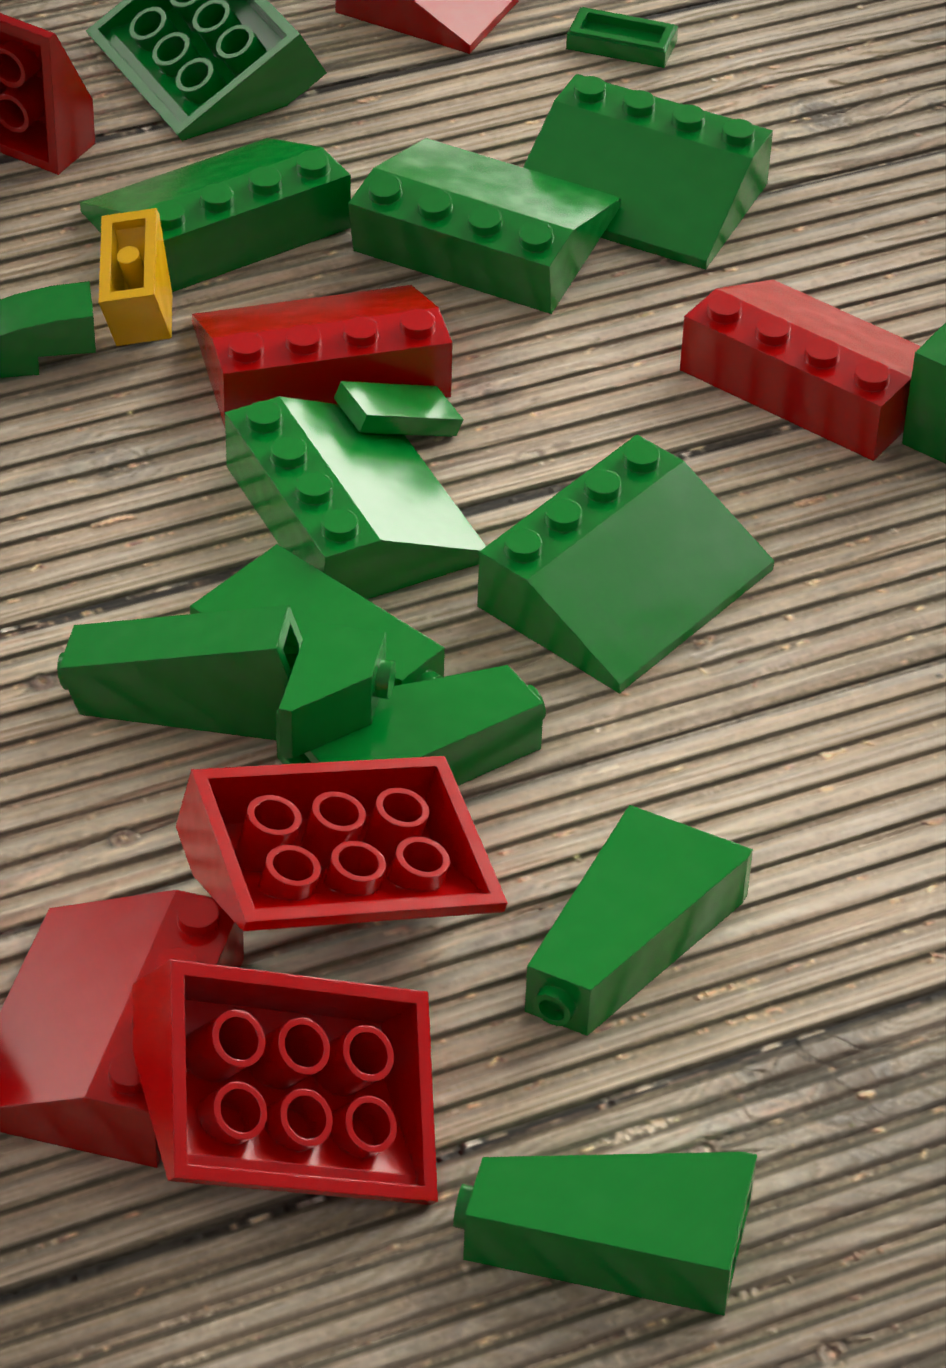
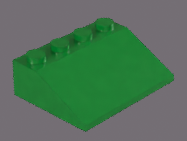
[86,0,327,141]
[523,74,773,270]
[80,138,351,292]
[348,138,621,314]
[225,396,486,599]
[477,434,774,694]

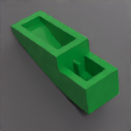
[0,281,96,378]

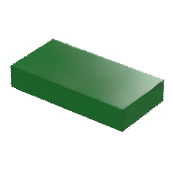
[566,7,678,68]
[334,381,464,437]

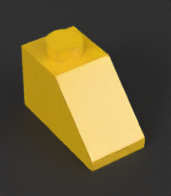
[98,208,173,346]

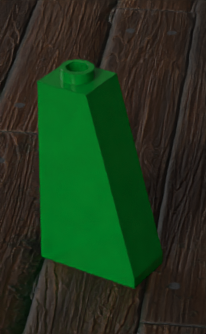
[190,544,445,686]
[57,605,303,740]
[276,665,546,786]
[524,805,753,1036]
[453,1152,757,1316]

